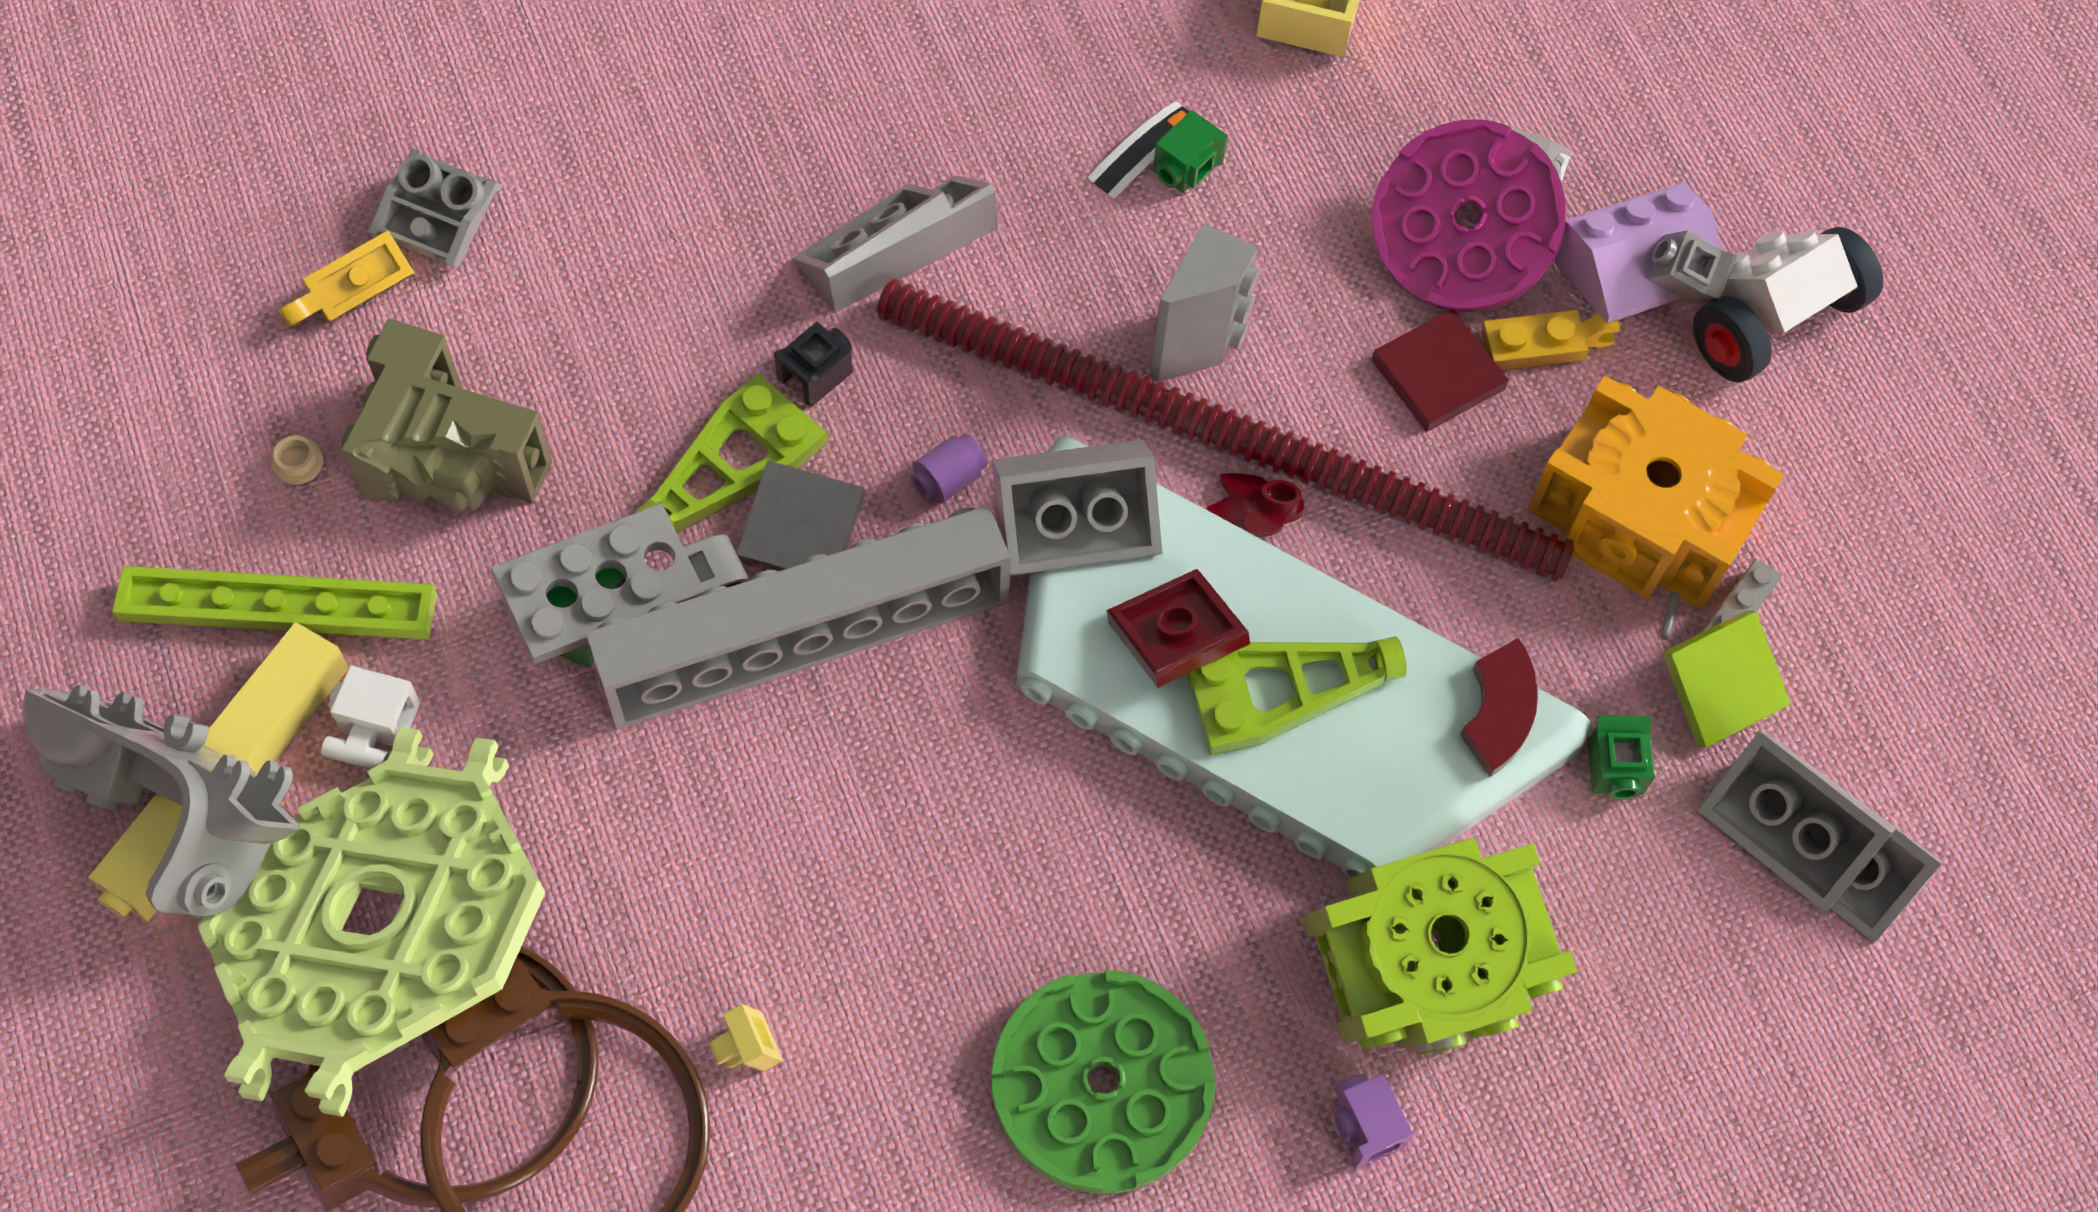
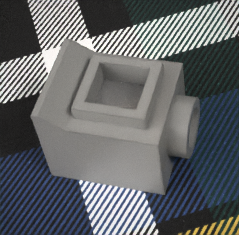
[1647,230,1737,304]

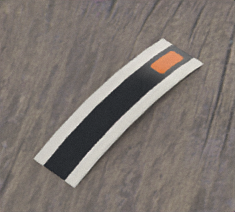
[1087,101,1190,200]

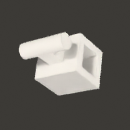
[321,665,421,769]

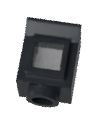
[774,321,853,408]

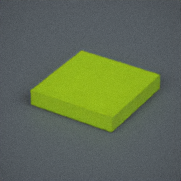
[1662,610,1791,748]

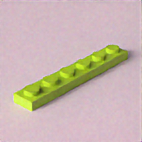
[112,566,437,640]

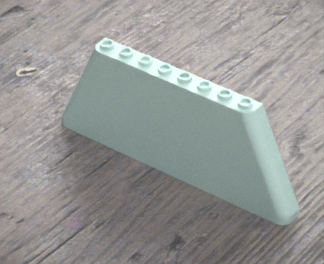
[1016,436,1592,879]

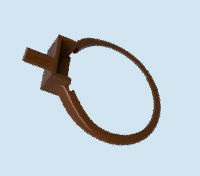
[235,946,599,1212]
[420,959,710,1212]

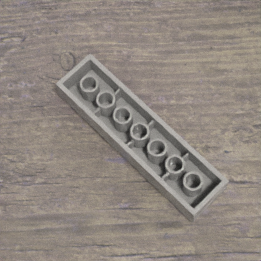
[586,505,1011,730]

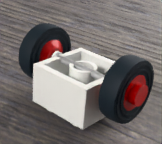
[1693,227,1883,383]

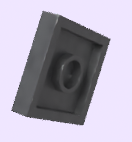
[736,460,865,571]

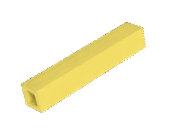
[88,622,349,922]

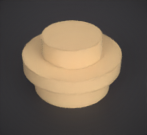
[271,435,324,485]

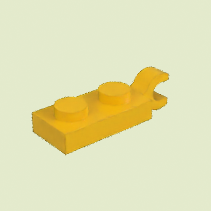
[278,230,414,327]
[1481,310,1620,370]

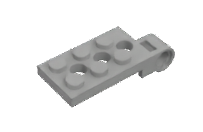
[491,503,749,665]

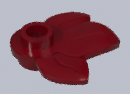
[1206,473,1304,537]

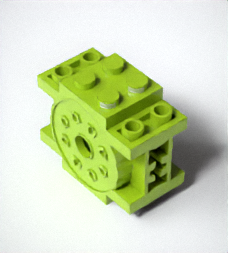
[1302,837,1578,1055]

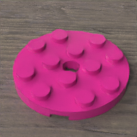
[1372,119,1567,312]

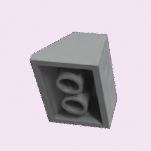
[1150,224,1260,382]
[992,439,1163,575]

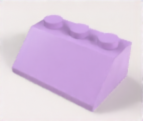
[1555,182,1722,323]

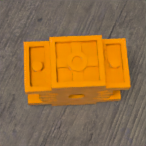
[1527,375,1785,610]

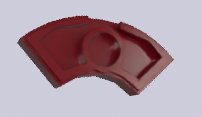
[1460,638,1538,777]

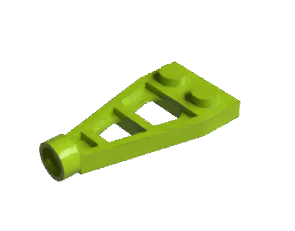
[633,373,828,533]
[1186,636,1407,756]

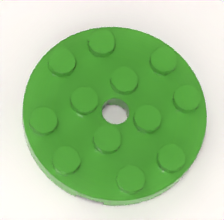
[992,970,1215,1195]

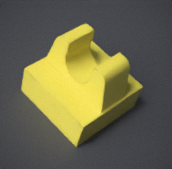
[709,1004,783,1071]

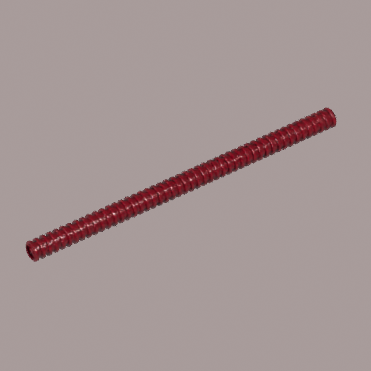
[877,278,1575,582]

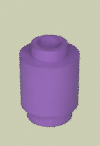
[911,433,988,504]

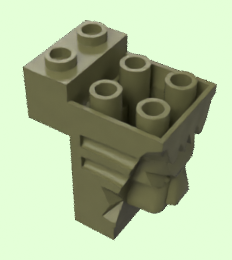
[341,318,552,513]

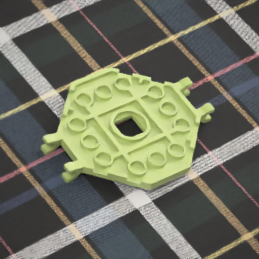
[198,727,545,1117]

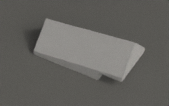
[792,175,998,313]
[1697,729,1943,944]

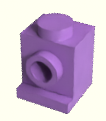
[1334,1074,1414,1170]

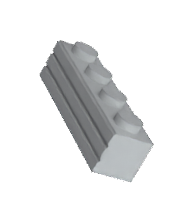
[1702,558,1782,632]

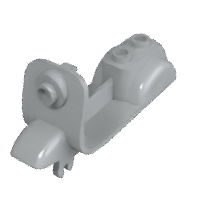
[23,685,299,917]

